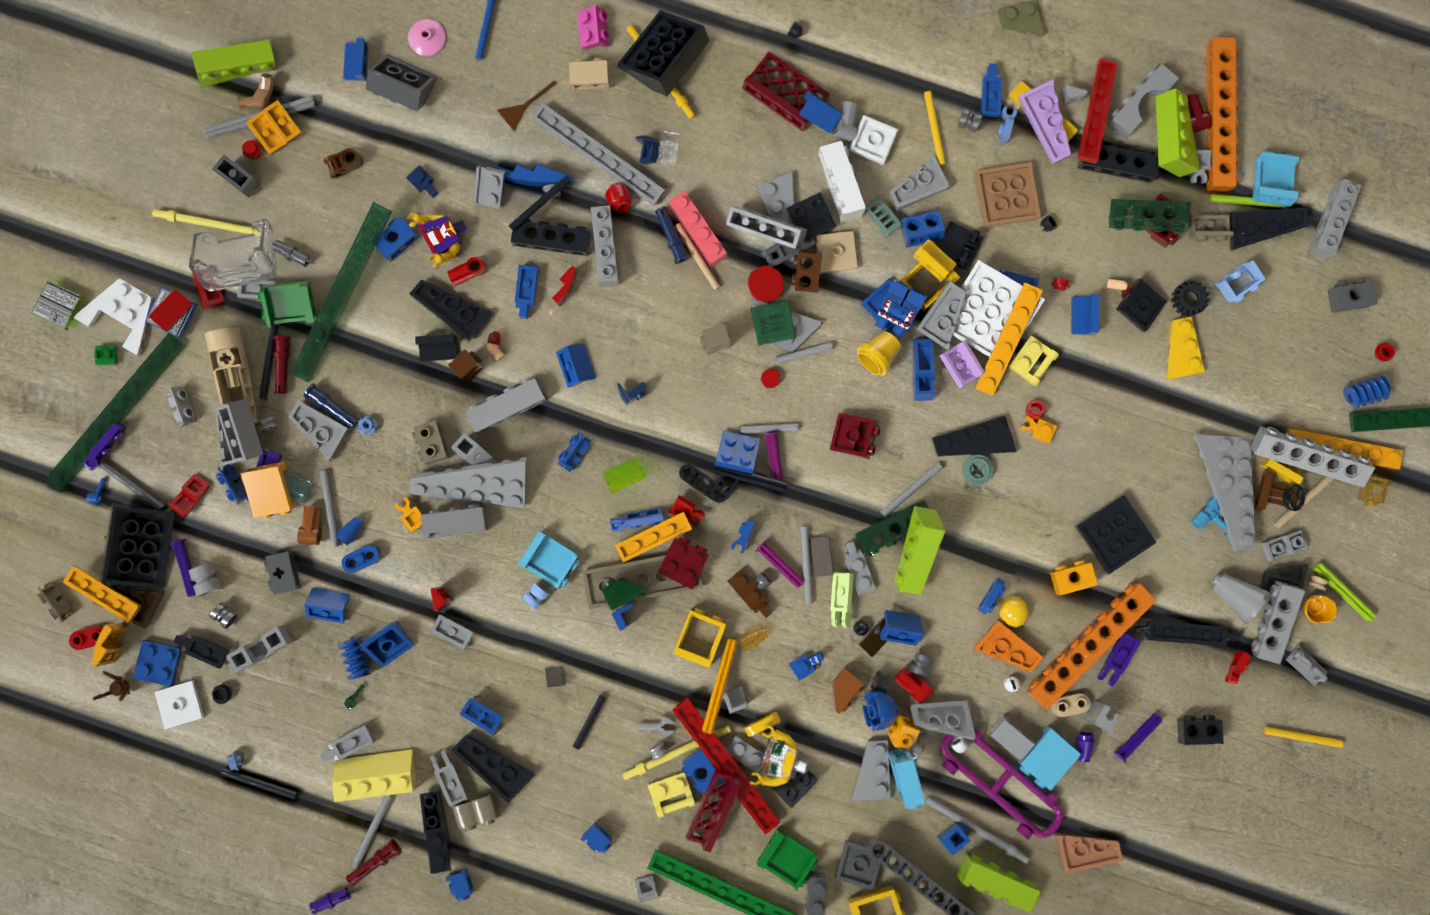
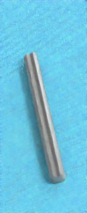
[205,96,315,138]

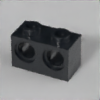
[1177,715,1224,745]

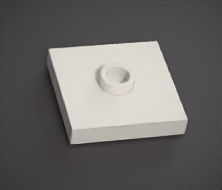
[849,115,898,165]
[155,680,204,729]

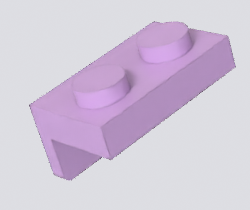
[940,341,985,388]

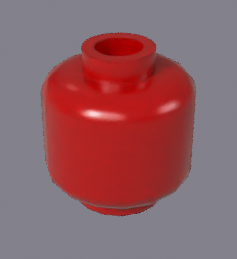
[605,183,633,213]

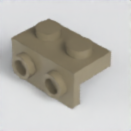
[1189,215,1234,242]

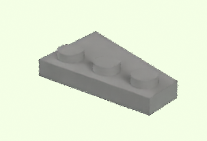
[889,155,950,211]
[757,172,794,224]
[916,281,966,350]
[851,740,891,801]

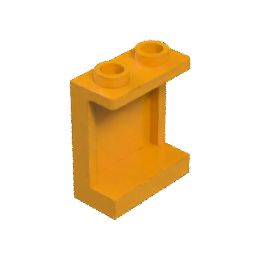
[241,462,297,519]

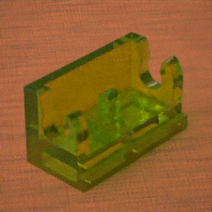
[603,457,647,494]

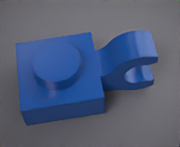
[731,520,755,554]
[789,651,824,681]

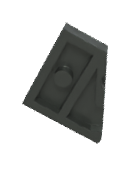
[1260,564,1308,593]

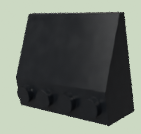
[617,10,710,96]
[100,503,175,588]

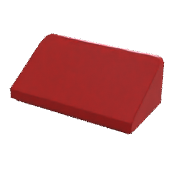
[192,266,225,309]
[148,289,193,332]
[430,587,453,612]

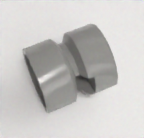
[189,563,222,597]

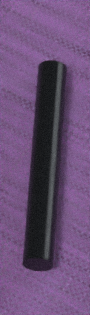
[572,694,606,750]

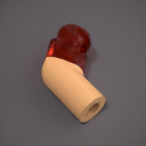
[1107,279,1131,298]
[486,331,504,361]

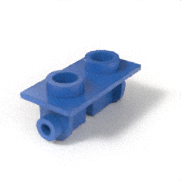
[557,432,591,472]
[216,464,247,505]

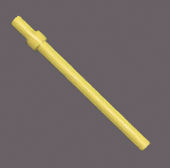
[152,209,267,237]
[622,725,731,781]

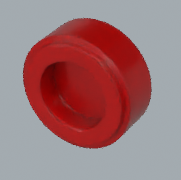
[761,369,780,389]
[1025,400,1046,419]

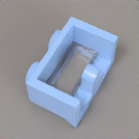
[1214,260,1265,303]

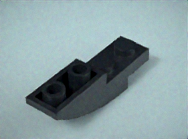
[420,791,452,874]

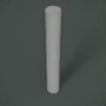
[776,342,833,364]
[740,423,798,434]

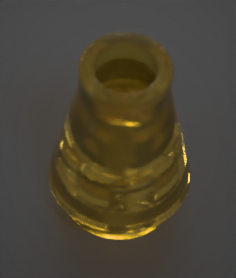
[738,627,768,652]

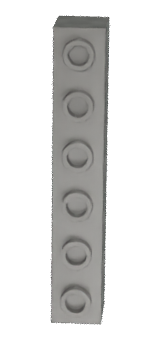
[1251,426,1375,488]

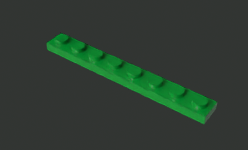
[647,849,798,915]

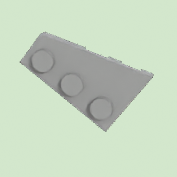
[288,400,349,462]
[910,700,976,740]

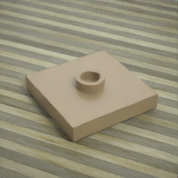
[815,231,858,274]

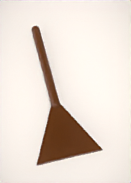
[497,81,556,131]

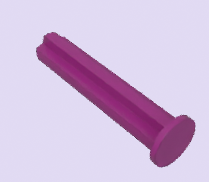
[763,432,784,481]
[755,540,804,588]

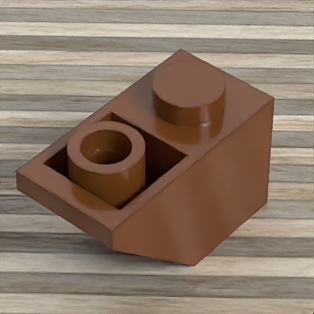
[832,668,863,714]

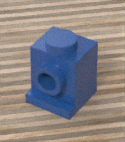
[580,821,612,854]
[937,822,970,856]
[445,868,474,902]

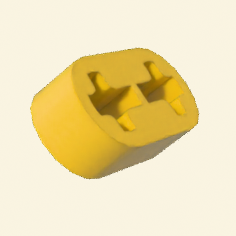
[744,712,781,737]

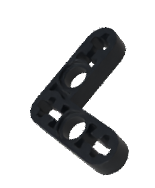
[679,464,739,503]

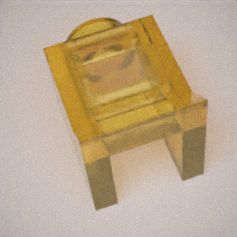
[1358,476,1390,507]

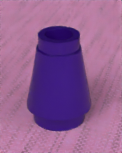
[1076,732,1096,762]

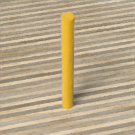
[924,91,946,166]
[1264,726,1343,748]

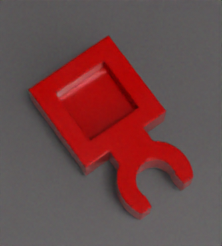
[669,495,705,526]
[1225,651,1251,685]

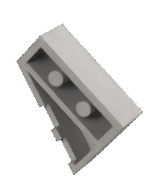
[215,399,263,466]
[420,504,488,539]

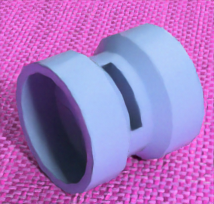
[522,582,549,609]

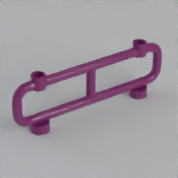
[940,728,1064,840]

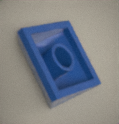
[360,621,414,668]

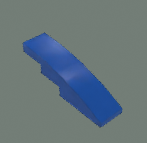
[495,165,574,187]

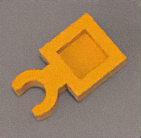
[1020,416,1057,444]
[395,497,423,533]

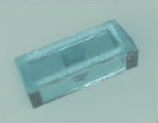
[283,474,311,504]

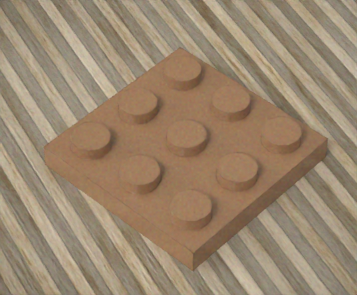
[974,162,1041,228]

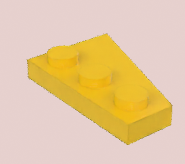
[1165,316,1205,381]

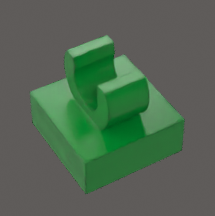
[94,345,117,366]

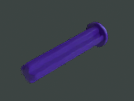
[170,539,196,597]
[1114,713,1162,763]

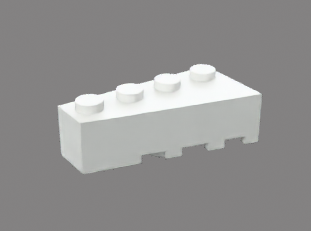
[819,141,866,223]

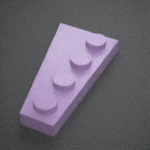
[1018,79,1071,165]

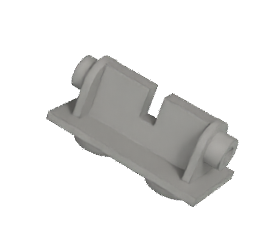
[166,387,197,427]
[1286,645,1328,686]

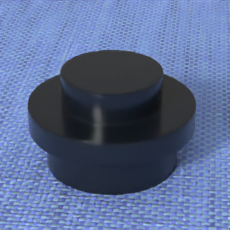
[212,684,232,704]

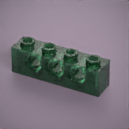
[1109,199,1191,233]
[853,500,929,556]

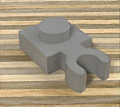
[1191,150,1212,183]

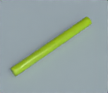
[1209,194,1287,208]

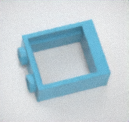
[888,748,925,809]

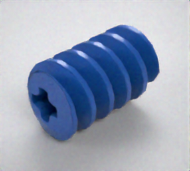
[1343,376,1390,409]
[338,636,372,680]

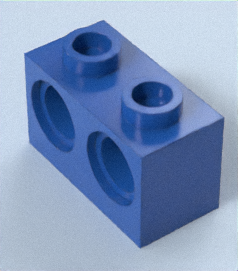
[901,211,945,248]

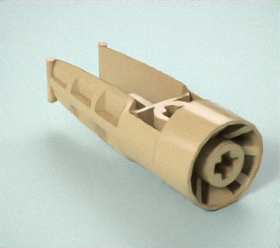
[204,327,259,424]

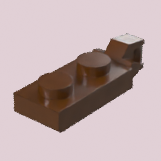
[727,569,772,618]

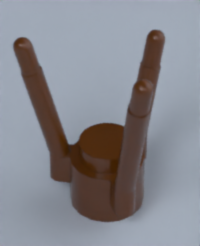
[92,671,130,701]

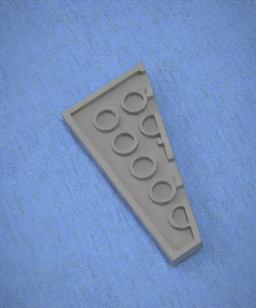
[1193,434,1256,553]
[410,457,527,508]

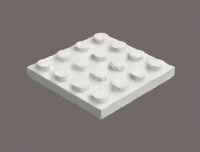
[953,260,1045,357]

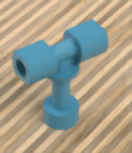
[1190,495,1229,539]

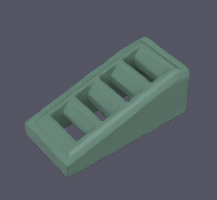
[865,197,902,238]

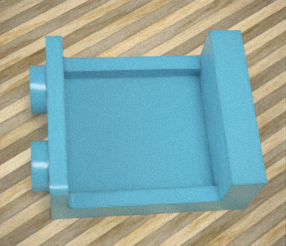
[1253,151,1300,207]
[518,531,580,589]
[1017,726,1081,790]

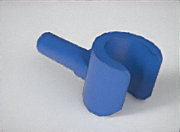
[86,478,107,504]

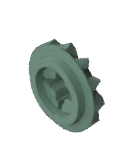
[962,455,993,485]

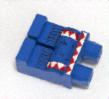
[875,279,928,338]

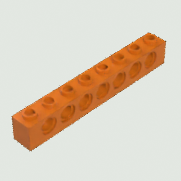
[1207,37,1239,191]
[1027,583,1157,710]

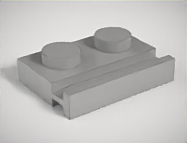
[473,165,505,209]

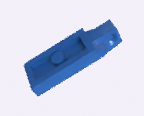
[981,63,1002,117]
[515,265,539,319]
[610,507,664,532]

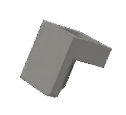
[723,686,748,713]

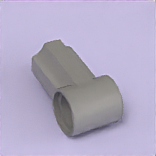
[832,101,858,143]

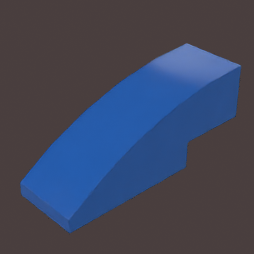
[913,339,935,401]

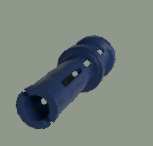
[655,206,690,264]
[303,383,359,429]

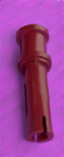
[273,336,291,394]
[346,839,402,886]

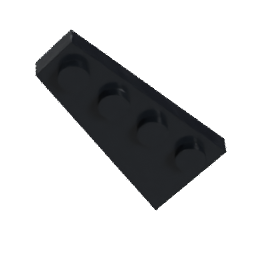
[1229,208,1308,251]
[409,280,493,342]
[931,416,1017,457]
[452,735,536,803]

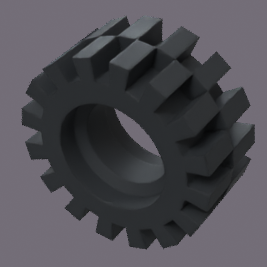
[1171,280,1210,317]

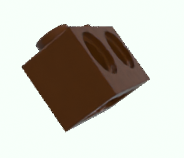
[791,250,822,293]
[448,349,484,383]

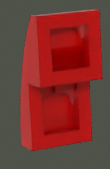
[552,266,577,307]
[169,474,210,518]

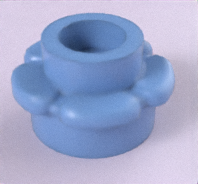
[358,416,377,435]
[228,752,242,771]

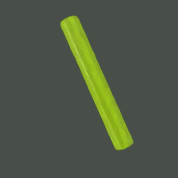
[1313,563,1376,622]

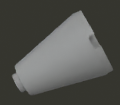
[1211,573,1270,624]

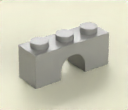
[226,626,293,673]

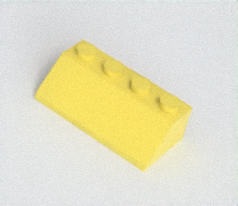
[332,749,417,802]

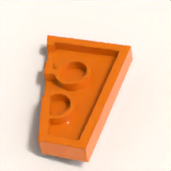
[973,620,1044,672]

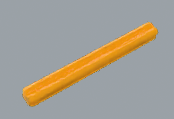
[702,639,737,734]

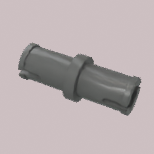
[271,240,311,267]

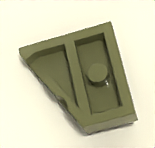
[998,0,1044,37]

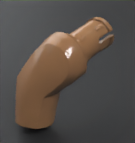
[237,73,274,110]

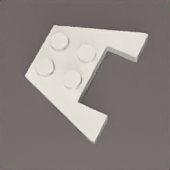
[74,278,154,356]

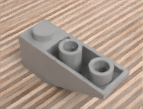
[451,433,498,465]

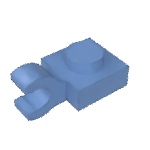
[997,107,1017,144]

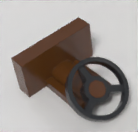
[1254,470,1305,511]

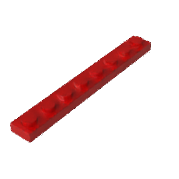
[672,697,781,835]

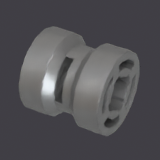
[957,108,982,132]
[209,602,238,629]
[910,652,934,677]

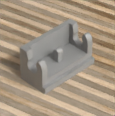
[1085,701,1118,733]
[990,715,1035,760]

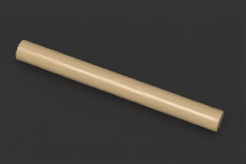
[674,223,721,290]
[1274,476,1334,529]

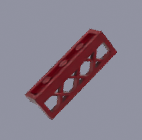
[685,770,741,853]

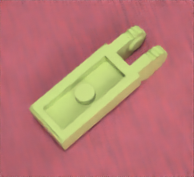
[830,572,854,628]

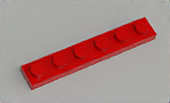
[1077,58,1117,164]

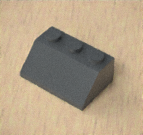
[366,55,437,111]

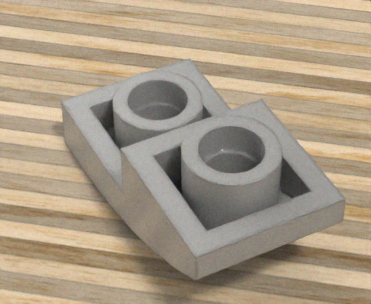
[1261,530,1308,561]

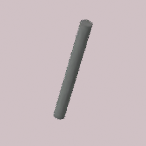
[99,461,165,510]

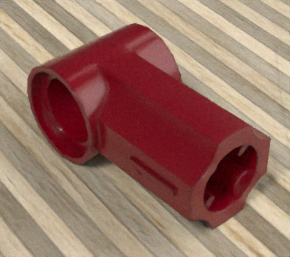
[1187,93,1211,133]

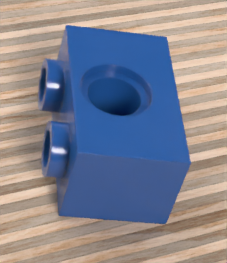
[372,217,419,262]
[682,748,724,794]

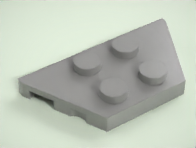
[751,298,821,353]

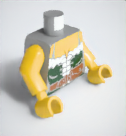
[749,725,809,787]

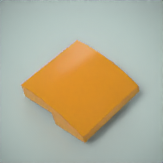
[246,100,302,155]
[92,623,128,667]

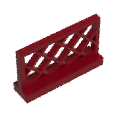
[742,51,830,132]

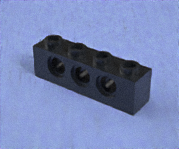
[1077,144,1159,183]
[511,219,591,257]

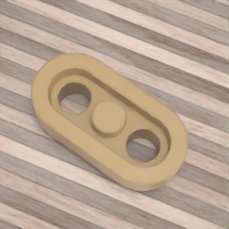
[1050,693,1090,717]

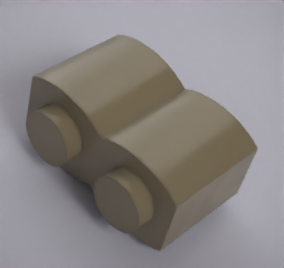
[453,793,499,831]

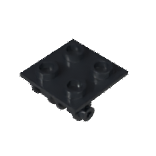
[786,192,836,241]
[937,221,984,271]
[770,770,818,809]

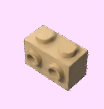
[569,58,609,91]

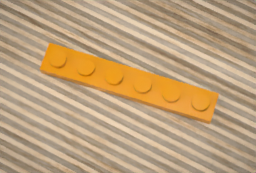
[975,282,1043,396]
[1286,428,1403,470]

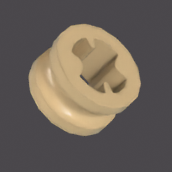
[1308,575,1328,591]

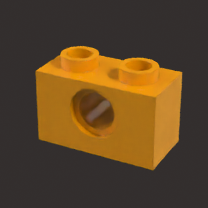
[1050,560,1098,595]

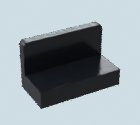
[415,334,458,362]

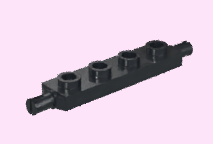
[1134,621,1241,646]

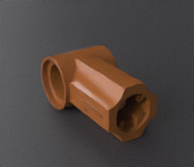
[297,506,322,545]

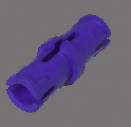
[309,887,351,915]

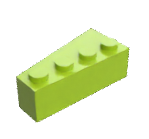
[191,40,276,88]
[1156,88,1200,177]
[894,506,945,595]
[956,853,1040,913]

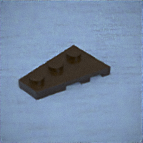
[93,586,165,629]

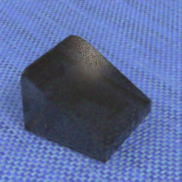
[545,665,567,688]

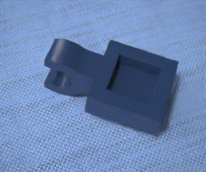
[406,165,438,198]

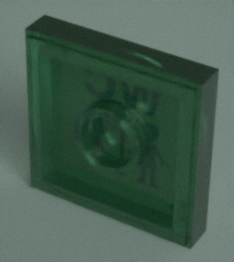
[751,300,796,346]

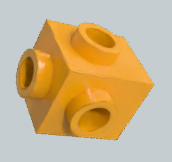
[888,715,920,750]

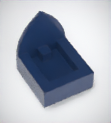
[635,135,660,165]
[617,382,648,405]

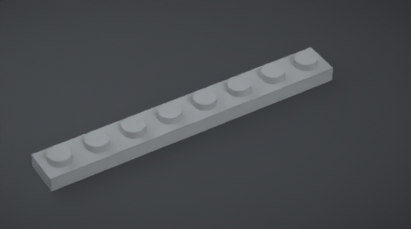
[532,103,665,206]

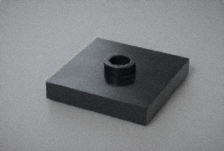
[1116,279,1167,332]

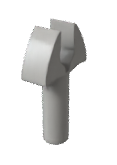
[638,716,675,738]

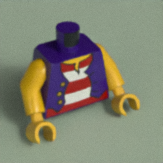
[407,213,467,269]

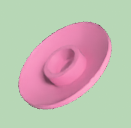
[408,19,446,56]

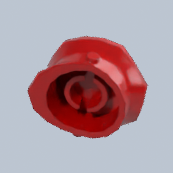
[747,266,783,302]

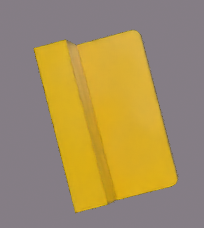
[913,240,956,282]
[1259,457,1303,485]

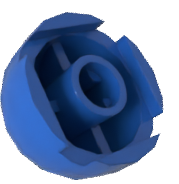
[863,691,899,731]

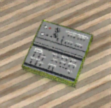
[31,280,84,331]

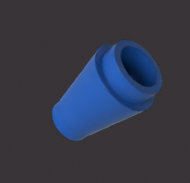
[336,517,364,546]

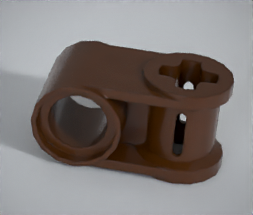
[323,148,363,179]

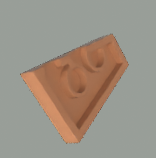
[1055,834,1123,874]

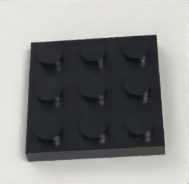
[1075,495,1157,575]

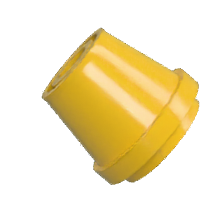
[857,331,901,376]

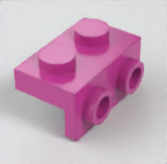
[577,5,610,50]

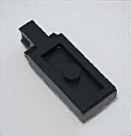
[174,634,230,669]

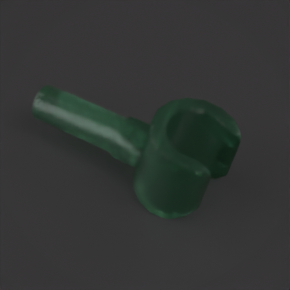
[344,684,365,710]

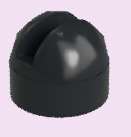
[787,21,803,38]
[1040,215,1057,232]
[853,620,869,636]

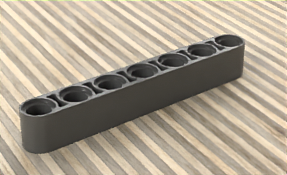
[867,837,976,915]

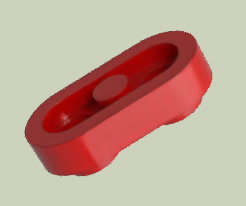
[69,626,105,650]

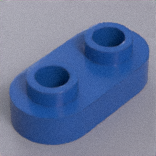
[341,546,380,573]
[978,577,1006,614]

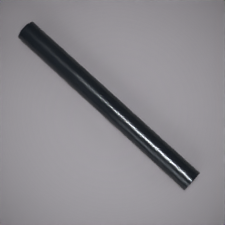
[508,176,571,231]
[259,324,278,400]
[221,768,298,799]

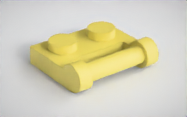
[1008,336,1059,386]
[648,772,696,818]

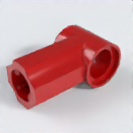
[447,257,487,287]
[894,667,934,704]

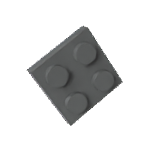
[835,839,881,890]

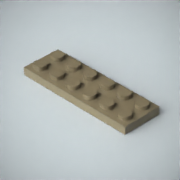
[582,555,703,609]

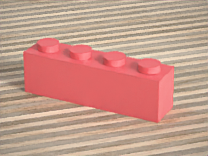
[669,190,727,268]

